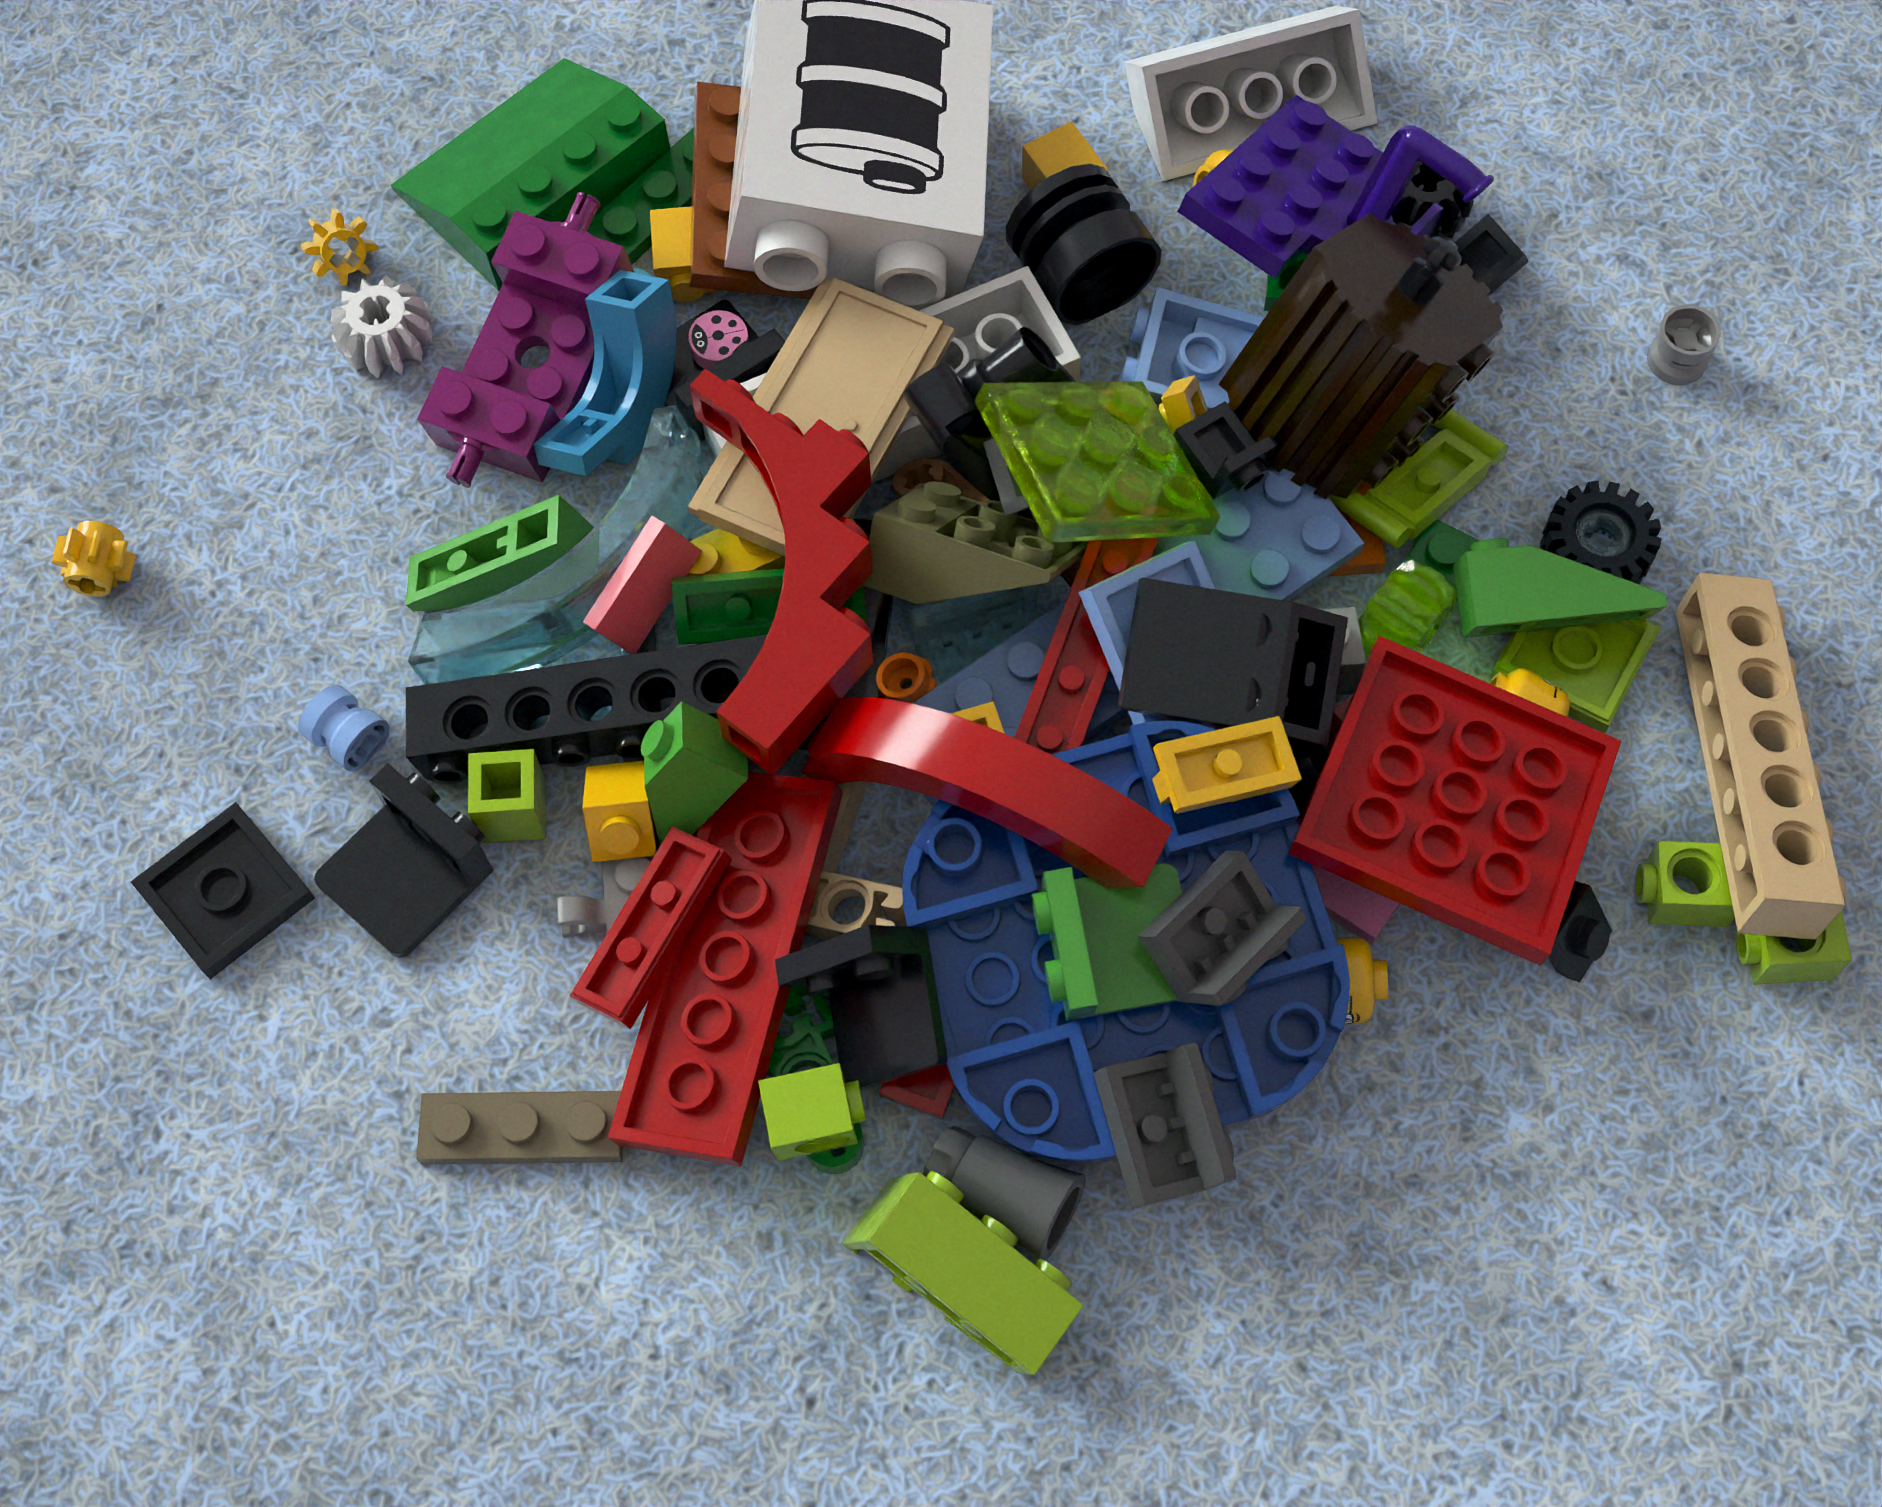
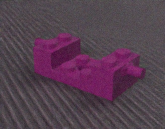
[417,192,634,488]

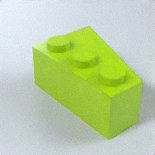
[841,1171,1084,1375]

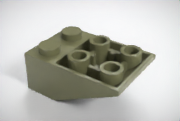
[862,481,1090,604]

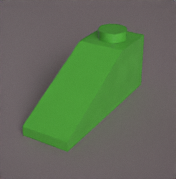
[406,495,602,612]
[1453,538,1667,638]

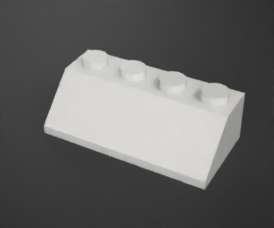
[1124,6,1377,181]

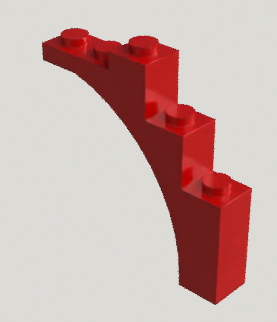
[689,368,874,776]

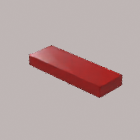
[569,826,732,1030]

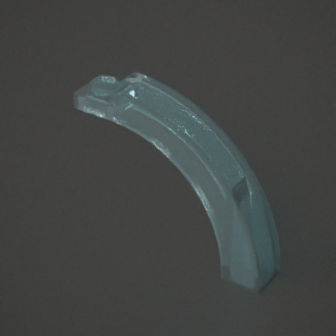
[408,405,705,684]

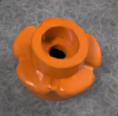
[876,652,936,704]

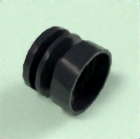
[1006,163,1162,325]

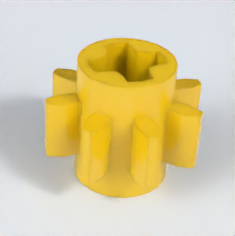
[301,208,378,286]
[51,521,136,597]

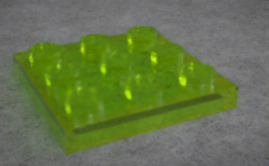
[974,381,1221,543]

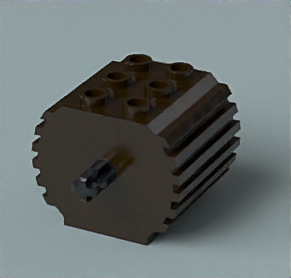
[1219,213,1503,499]

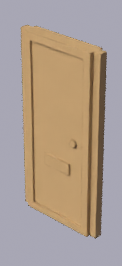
[687,277,955,556]

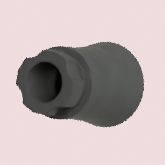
[923,1126,1086,1261]

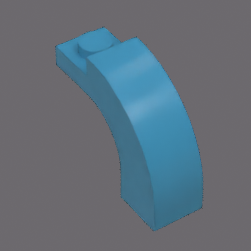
[533,270,677,477]

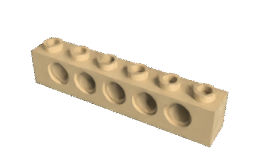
[1675,572,1846,940]

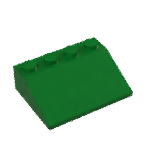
[391,58,670,291]

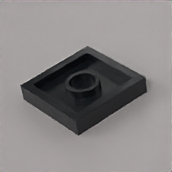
[130,802,315,979]

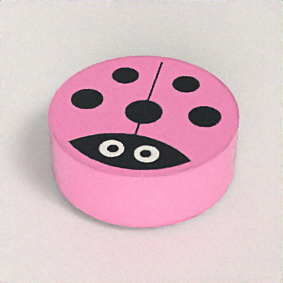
[689,310,749,369]

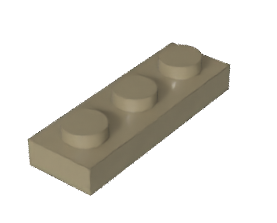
[416,1091,623,1165]

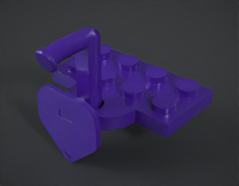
[1177,95,1494,279]

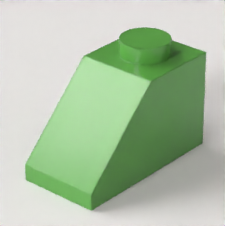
[641,701,748,845]

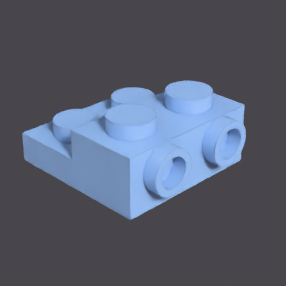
[1116,287,1265,411]

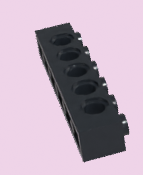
[406,634,768,784]

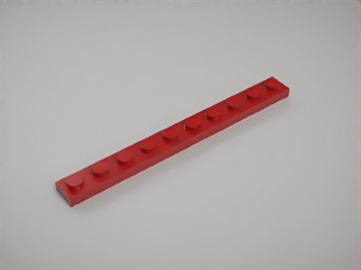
[879,495,1167,1120]

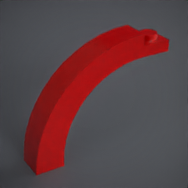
[801,697,1173,889]

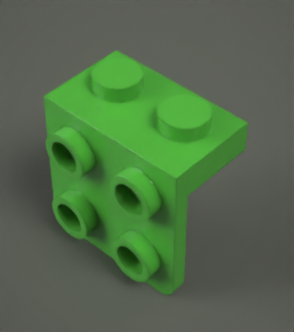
[1032,863,1182,1021]

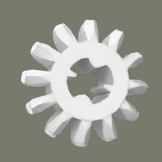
[331,275,433,379]

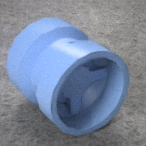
[298,684,390,772]

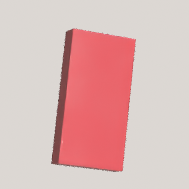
[583,516,702,654]

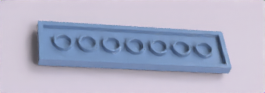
[912,460,1365,807]

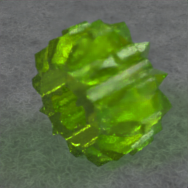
[1358,560,1457,654]

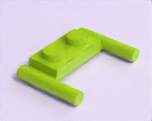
[1328,409,1509,549]

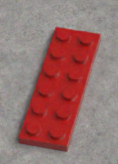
[608,771,843,1167]

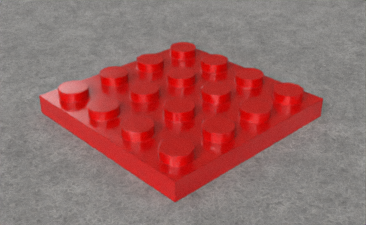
[1288,636,1621,966]

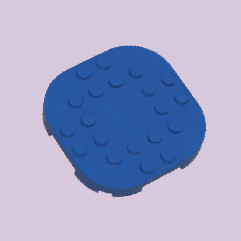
[902,721,1350,1165]

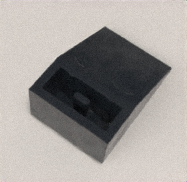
[1117,578,1348,750]

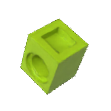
[1635,841,1735,927]
[1736,911,1852,985]
[758,1063,867,1161]

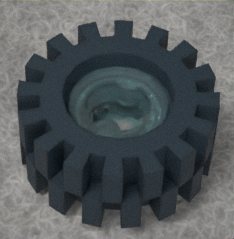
[1540,481,1662,585]

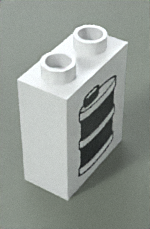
[724,0,993,310]

